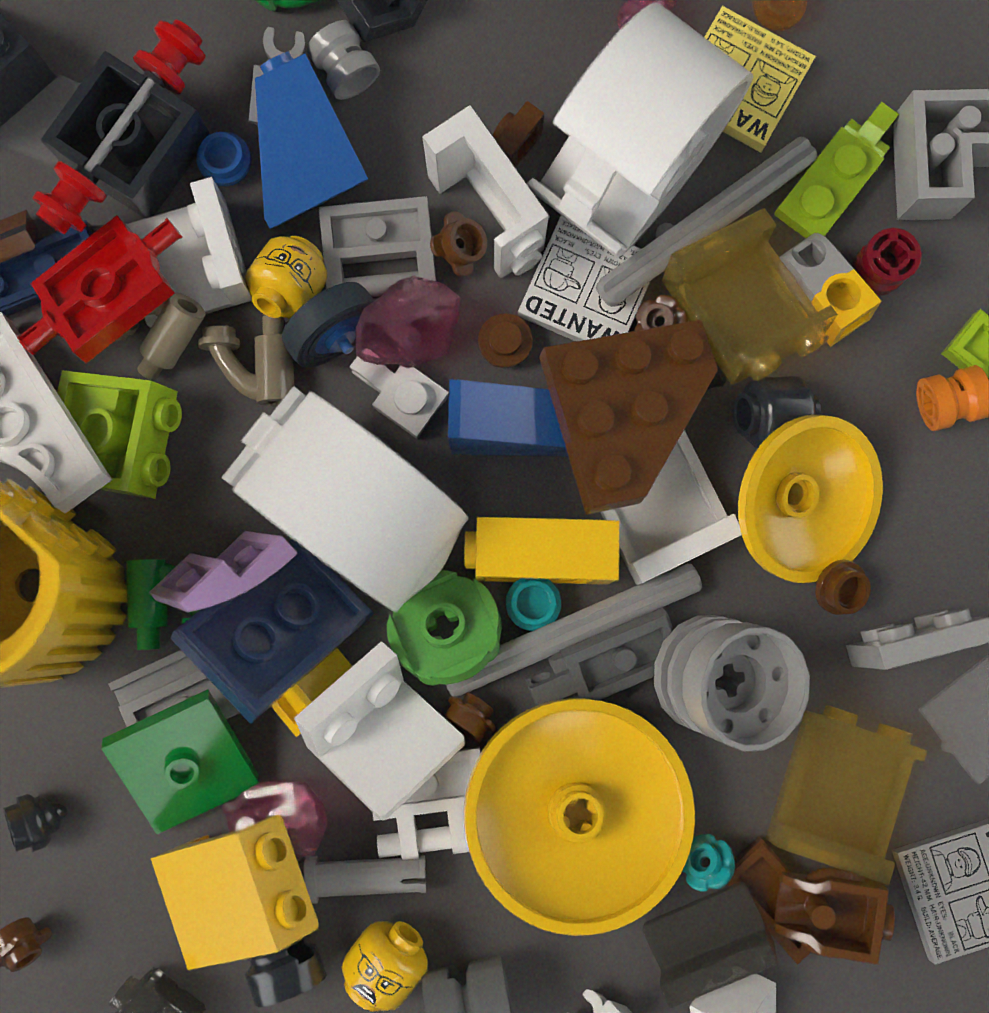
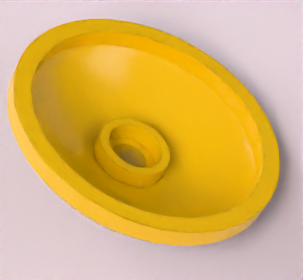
[738,415,883,583]

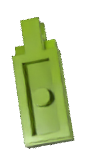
[773,102,899,239]

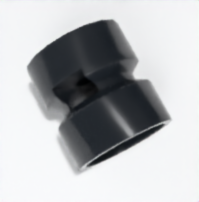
[244,937,327,1007]

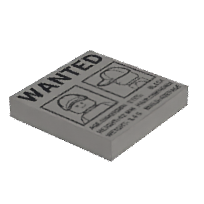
[891,819,989,964]

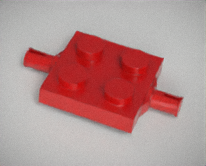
[17,215,183,363]

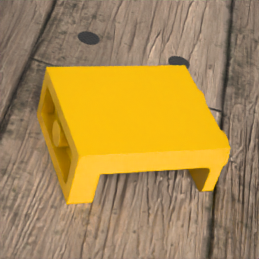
[151,815,319,970]

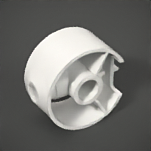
[527,3,753,257]
[221,386,469,613]

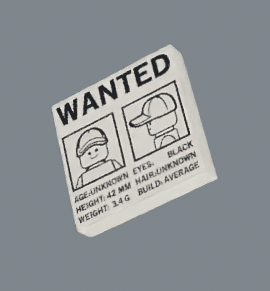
[518,215,650,341]

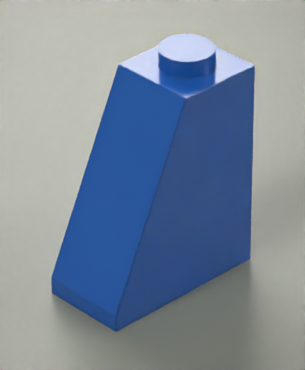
[255,51,368,230]
[448,380,568,456]

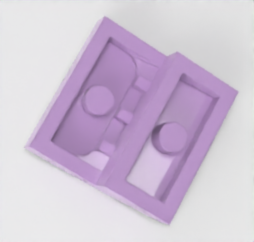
[149,531,298,612]

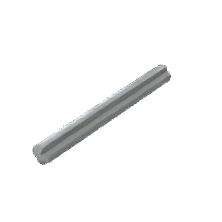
[596,137,817,307]
[446,564,702,697]

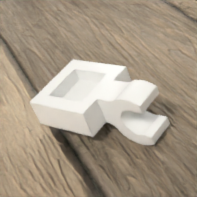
[350,349,449,439]

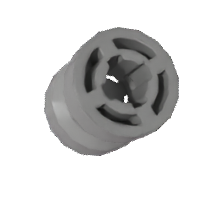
[306,20,380,100]

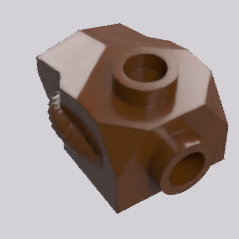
[774,867,895,965]

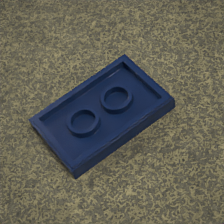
[170,538,374,724]

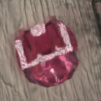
[356,275,461,369]
[222,780,327,860]

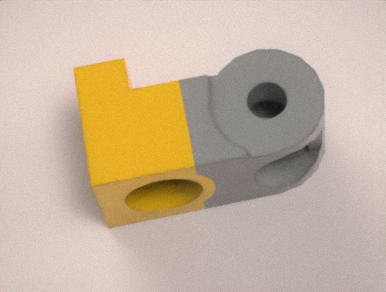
[777,233,882,347]

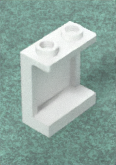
[422,105,549,278]
[600,430,742,585]

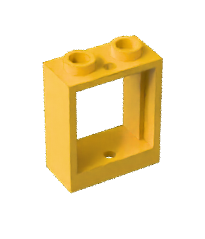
[464,517,619,585]

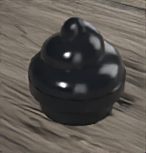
[3,794,67,852]

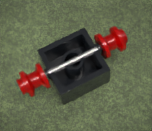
[32,19,210,235]

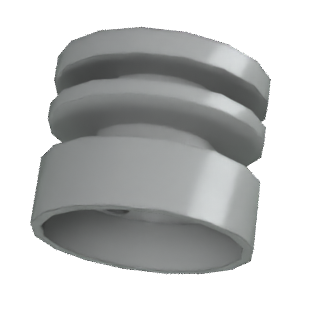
[654,615,810,751]

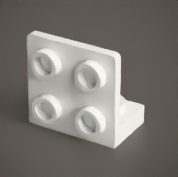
[126,177,252,328]
[294,641,465,820]

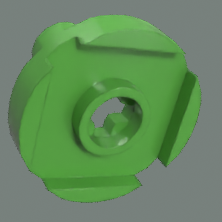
[387,570,502,686]

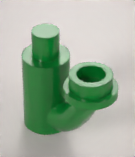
[126,559,201,650]

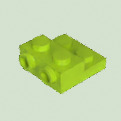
[57,370,182,499]

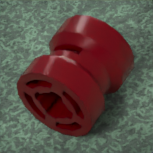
[852,227,922,296]

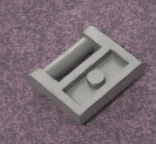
[319,196,438,298]

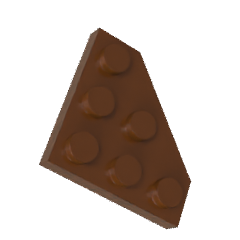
[539,320,718,515]

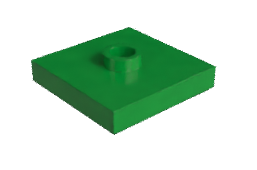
[101,689,260,834]

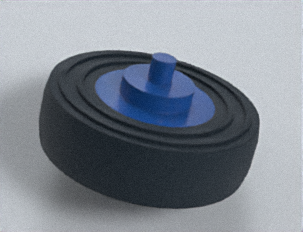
[282,282,379,367]

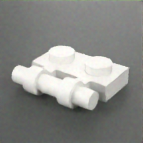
[373,746,481,860]

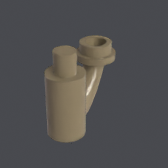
[117,293,205,380]
[198,315,295,406]

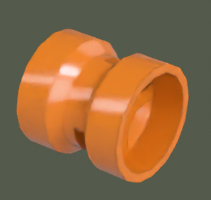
[916,365,989,431]

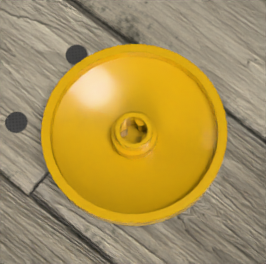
[464,698,695,936]

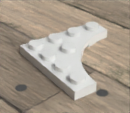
[0,312,112,513]

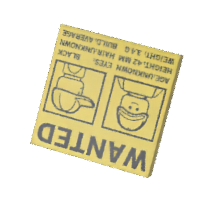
[704,6,816,153]

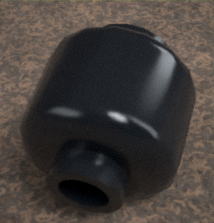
[733,376,821,448]

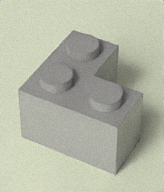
[893,89,989,220]

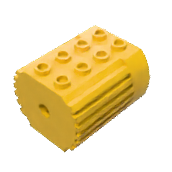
[0,479,127,687]

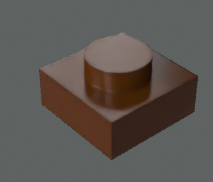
[492,101,545,169]

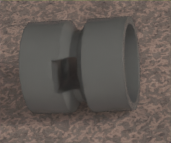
[422,955,513,1013]

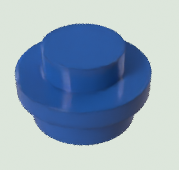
[196,132,252,186]

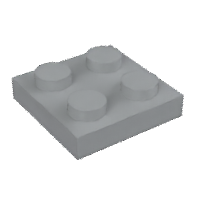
[846,608,989,670]

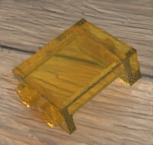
[662,208,838,385]
[766,705,927,885]

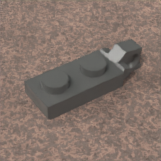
[525,608,674,705]

